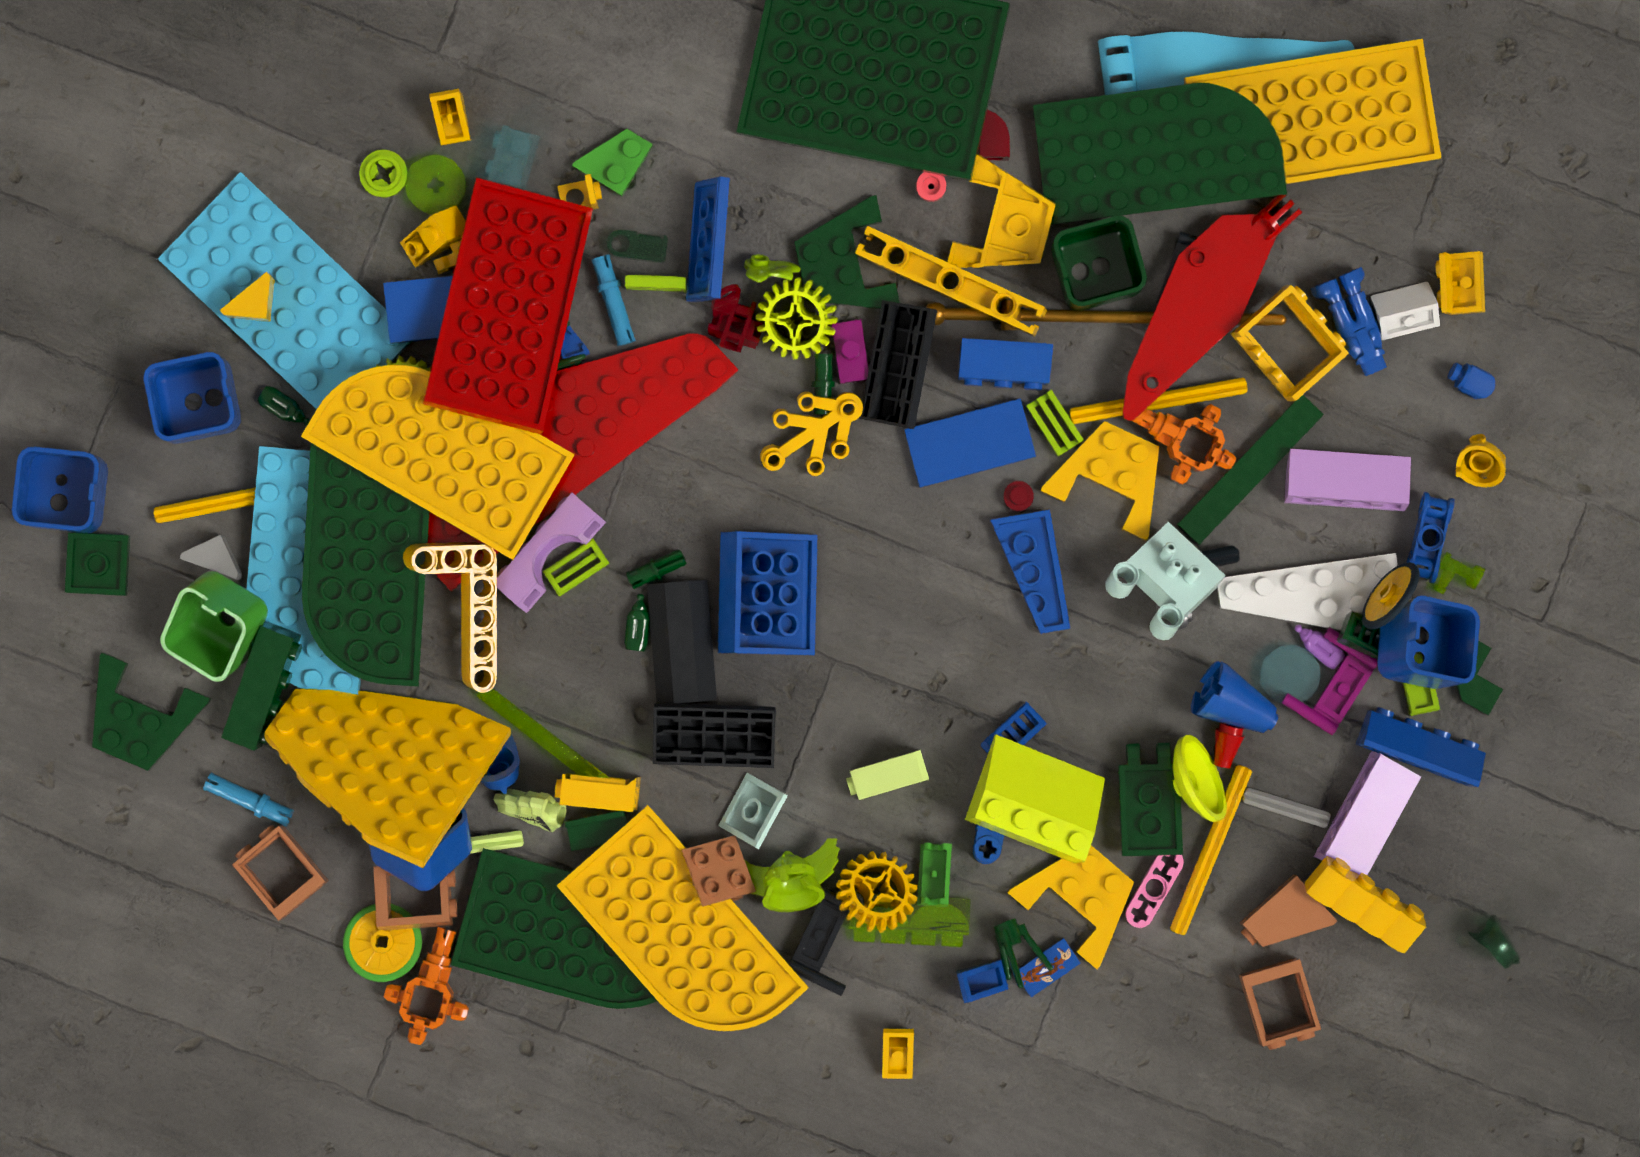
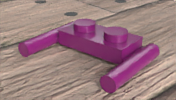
[1281,627,1377,735]

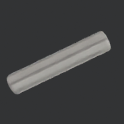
[1242,788,1331,828]

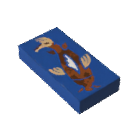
[1019,938,1081,997]

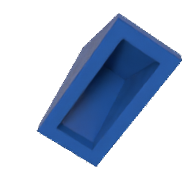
[956,960,1009,1003]

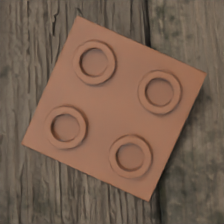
[681,835,756,907]

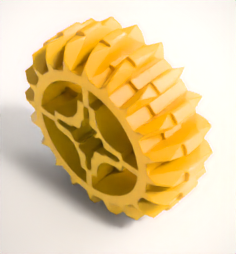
[836,851,918,933]

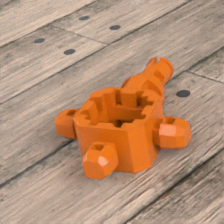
[1132,404,1236,485]
[384,926,469,1045]

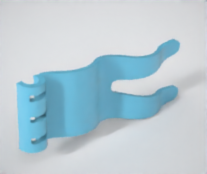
[1098,32,1355,95]

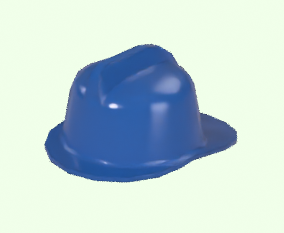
[480,735,520,794]

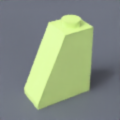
[846,750,929,800]

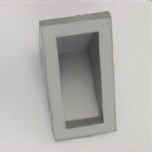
[179,535,243,580]

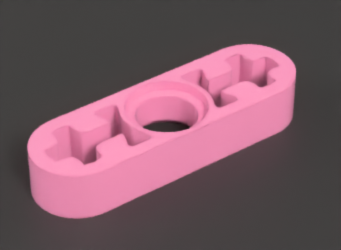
[1125,855,1184,928]

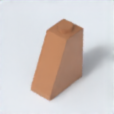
[1240,874,1337,947]

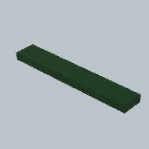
[1177,395,1324,545]

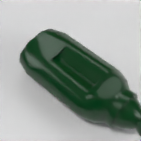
[257,386,310,425]
[624,594,650,651]

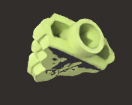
[493,789,567,832]

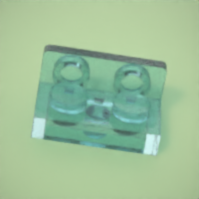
[484,125,540,190]

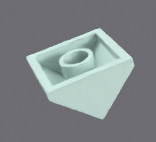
[718,773,788,849]

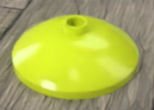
[1173,735,1227,822]

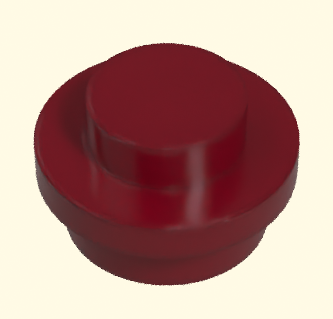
[1004,481,1034,511]

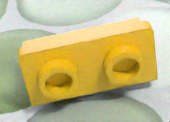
[1435,251,1485,315]

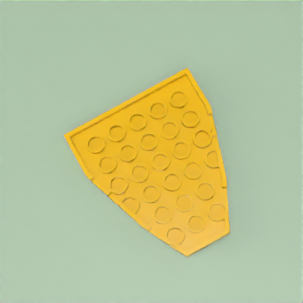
[264,689,511,868]

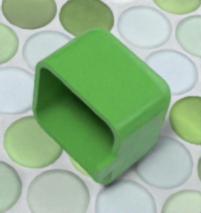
[160,571,268,682]

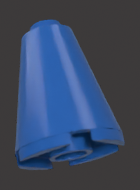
[1191,661,1278,733]

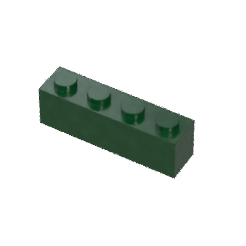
[221,622,302,751]

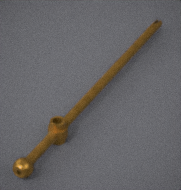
[926,300,1287,330]

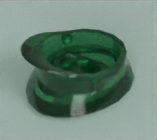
[1468,915,1521,969]

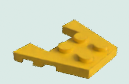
[948,154,1056,268]
[1040,421,1159,541]
[1007,845,1134,970]

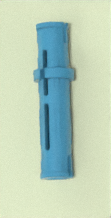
[591,254,636,346]
[203,772,294,827]

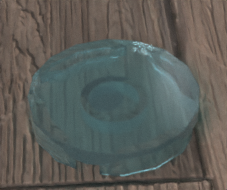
[1259,645,1321,704]

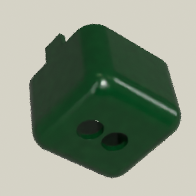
[1051,216,1147,311]

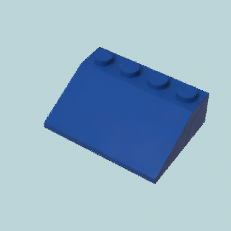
[718,531,817,655]

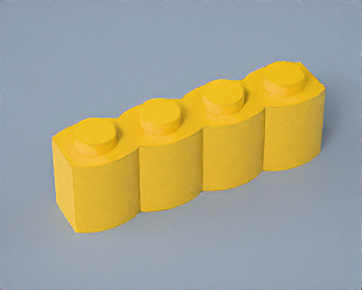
[1305,856,1426,954]

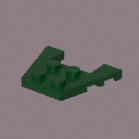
[794,195,900,309]
[92,653,212,771]

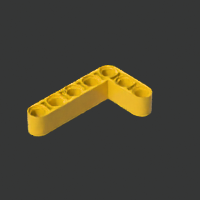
[403,542,497,693]

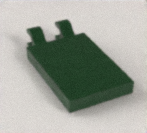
[1118,743,1183,857]

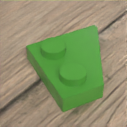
[572,129,653,197]

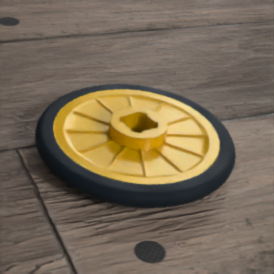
[1362,562,1420,629]

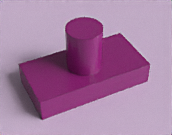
[831,320,869,384]

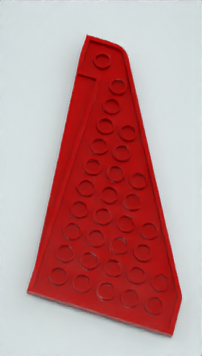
[428,333,739,592]

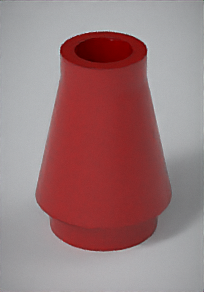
[1213,723,1245,769]

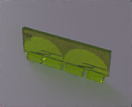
[848,893,971,947]

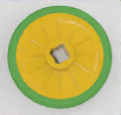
[343,904,422,982]

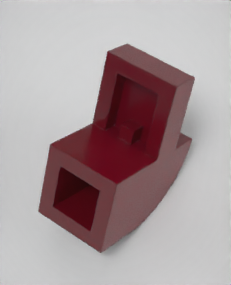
[978,110,1010,161]

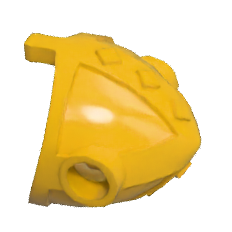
[1456,434,1506,488]

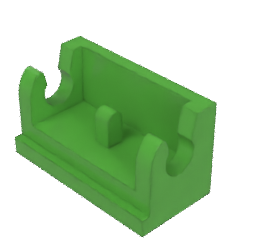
[917,843,952,907]

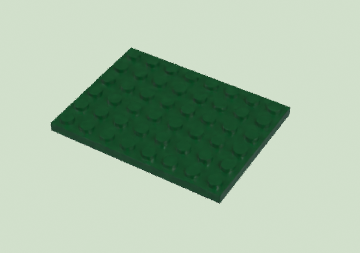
[736,0,1010,181]

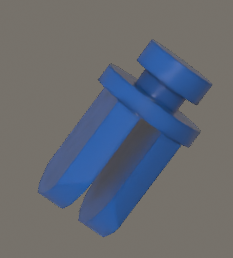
[1447,363,1496,399]

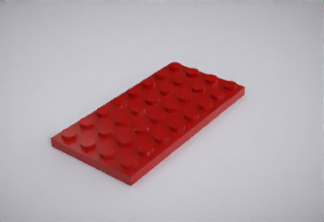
[423,177,593,434]

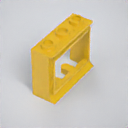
[1230,285,1349,401]
[555,773,641,812]

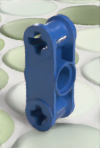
[1406,492,1455,584]

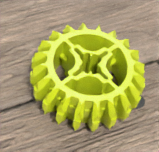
[756,277,838,360]

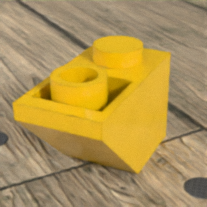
[400,205,466,268]

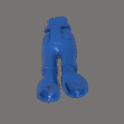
[1310,267,1387,376]

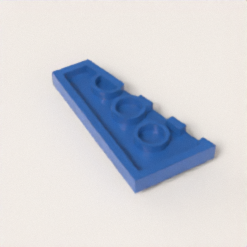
[990,510,1070,634]

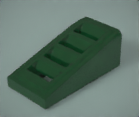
[1336,611,1380,660]

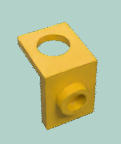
[558,174,602,210]

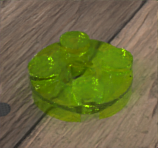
[405,155,467,215]

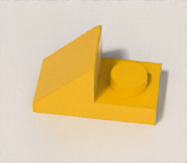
[882,1029,914,1079]

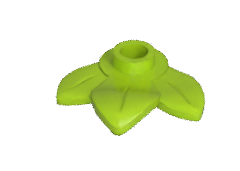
[744,254,801,282]

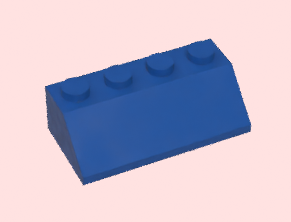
[1355,707,1486,787]

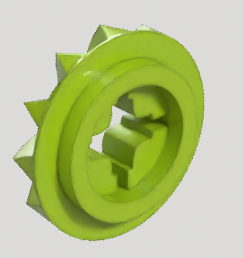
[359,150,408,198]

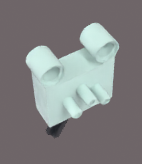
[1105,522,1240,640]

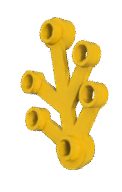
[760,391,863,476]

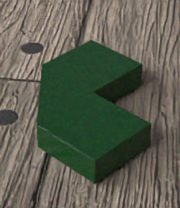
[1457,641,1503,716]

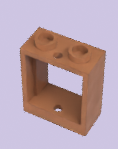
[232,825,329,921]
[373,866,457,931]
[1239,957,1321,1050]

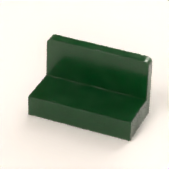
[564,811,628,851]

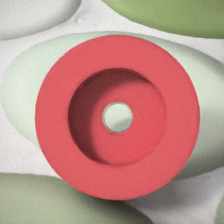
[916,172,947,202]

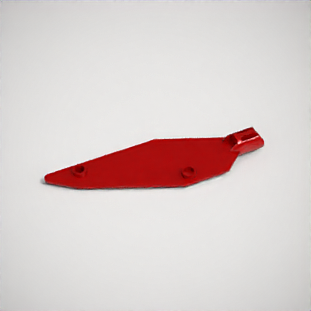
[1122,195,1303,421]

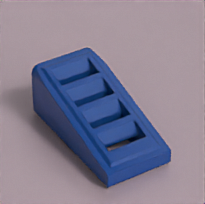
[980,702,1047,754]

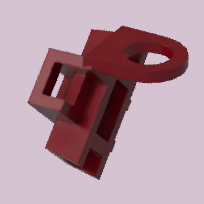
[707,284,764,353]

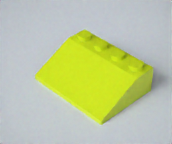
[965,734,1105,863]

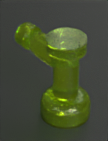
[1433,552,1486,595]

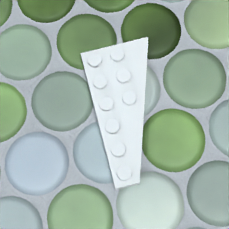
[1217,553,1398,638]

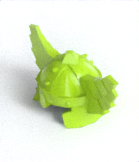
[745,838,840,912]

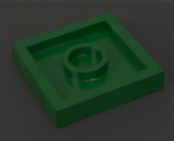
[65,532,130,596]

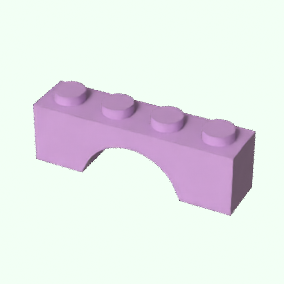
[497,493,606,613]

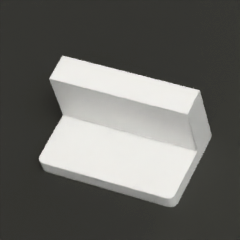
[1370,282,1440,340]

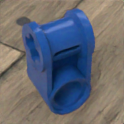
[973,824,1005,864]

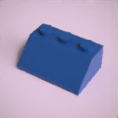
[958,338,1053,390]

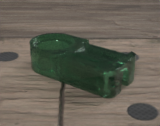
[607,230,668,264]

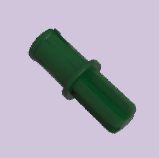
[626,550,687,590]

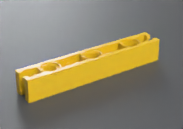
[855,226,1047,337]

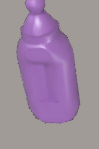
[1295,625,1345,670]

